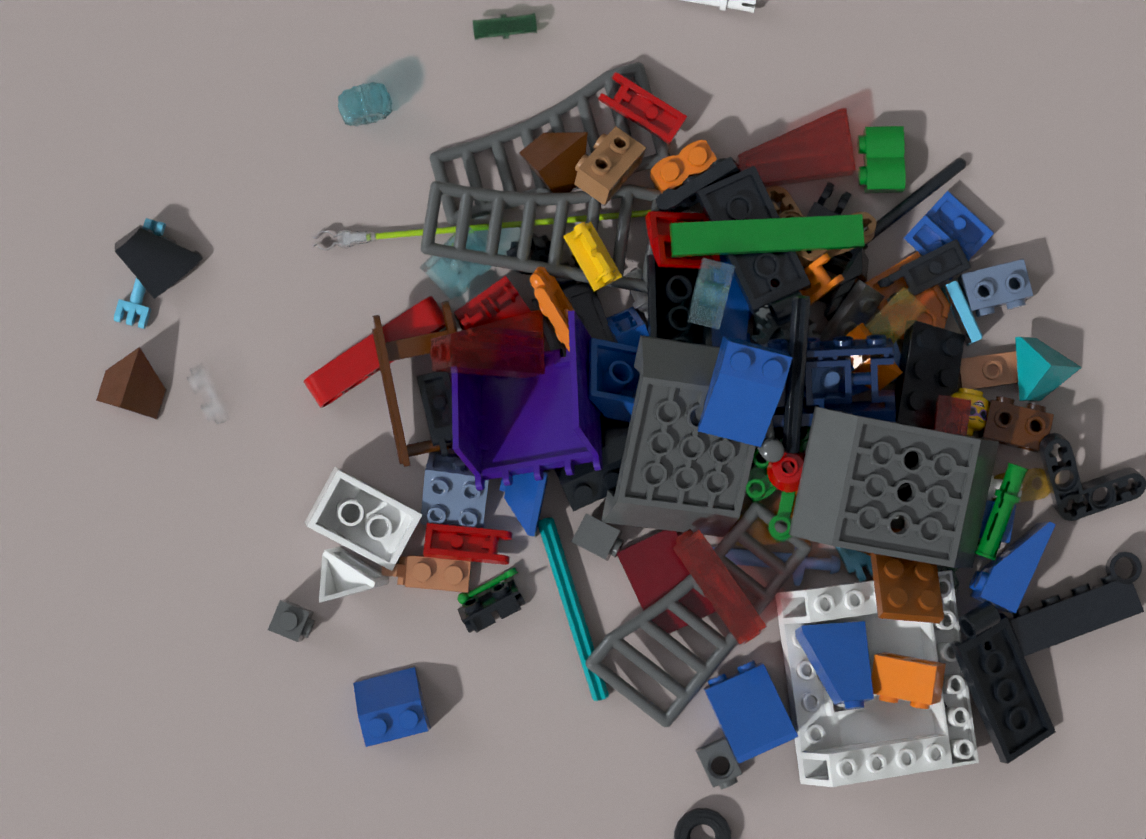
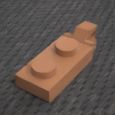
[381,555,471,593]

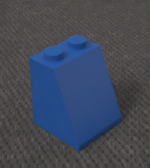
[703,660,798,764]

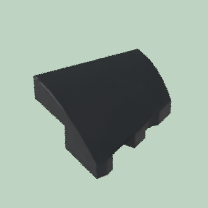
[115,225,203,299]

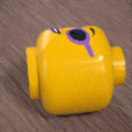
[947,388,989,436]

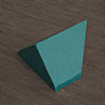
[1015,337,1082,401]

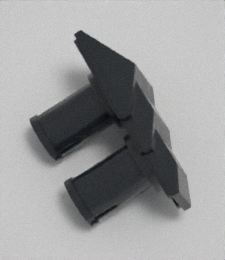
[818,248,869,321]

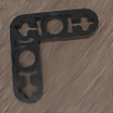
[1039,433,1146,521]

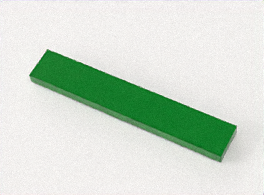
[670,214,865,257]

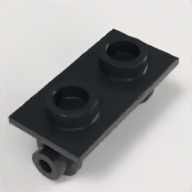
[457,579,526,633]

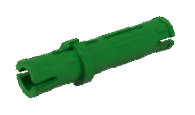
[976,462,1029,560]

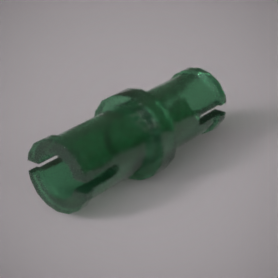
[472,13,537,40]

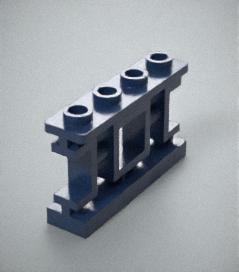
[762,334,896,427]

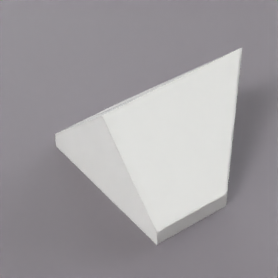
[319,547,390,603]

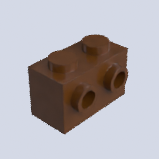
[978,396,1054,453]

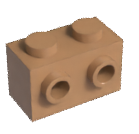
[574,126,646,206]

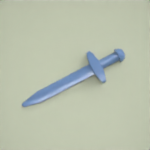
[689,547,841,586]

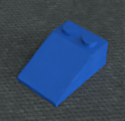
[697,336,792,447]
[969,522,1056,613]

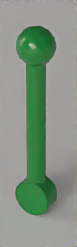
[457,567,518,605]

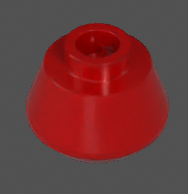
[767,451,805,492]

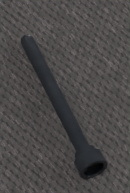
[844,158,966,259]

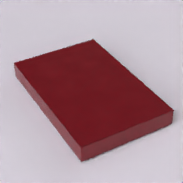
[617,530,714,634]

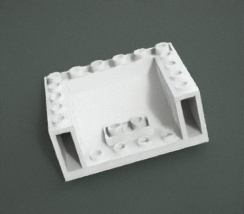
[775,570,979,787]

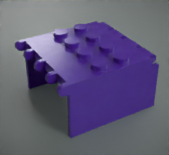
[451,310,603,491]

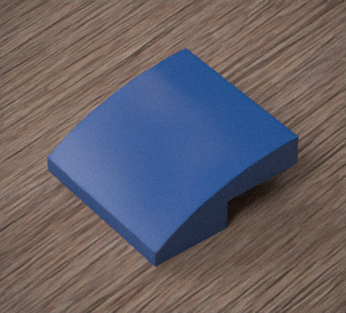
[904,190,995,280]

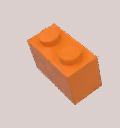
[871,652,946,709]

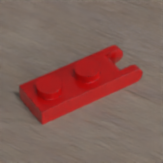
[598,72,687,145]
[423,523,512,565]

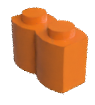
[650,140,717,193]

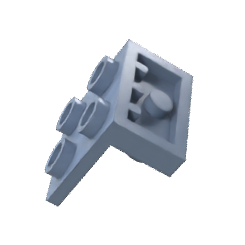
[420,452,490,528]

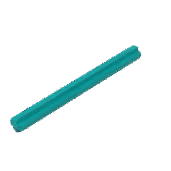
[538,517,609,701]

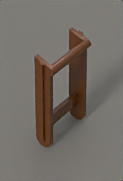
[372,301,458,467]

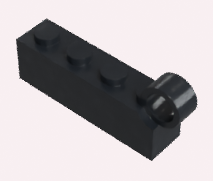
[1008,552,1144,657]

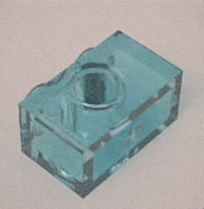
[686,258,735,329]

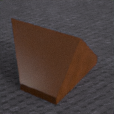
[519,132,588,193]
[96,347,167,419]

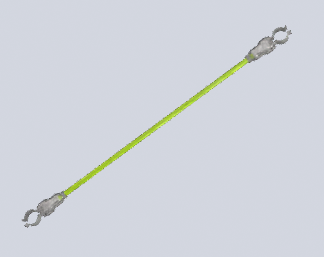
[312,206,695,251]

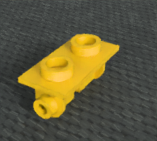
[563,222,622,292]

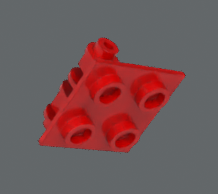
[454,275,542,364]

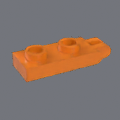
[529,267,575,352]

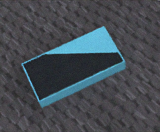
[941,280,983,346]

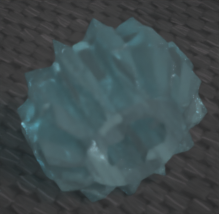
[337,82,392,127]

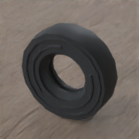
[674,808,731,839]

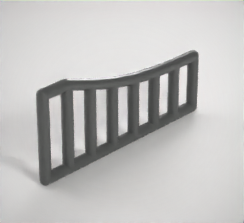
[429,62,670,224]
[421,181,663,293]
[586,501,812,727]

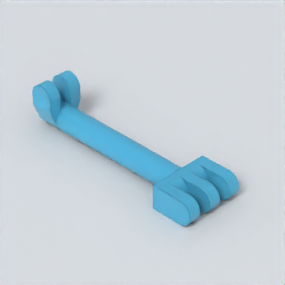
[114,218,166,329]

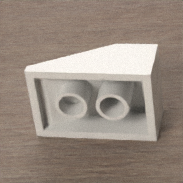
[305,467,422,571]

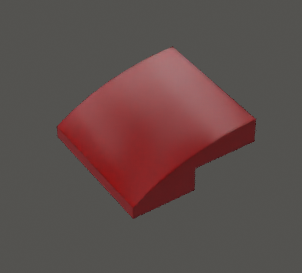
[645,211,721,269]

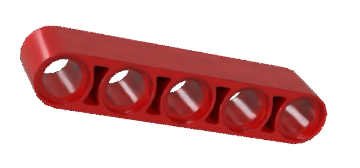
[303,296,445,408]

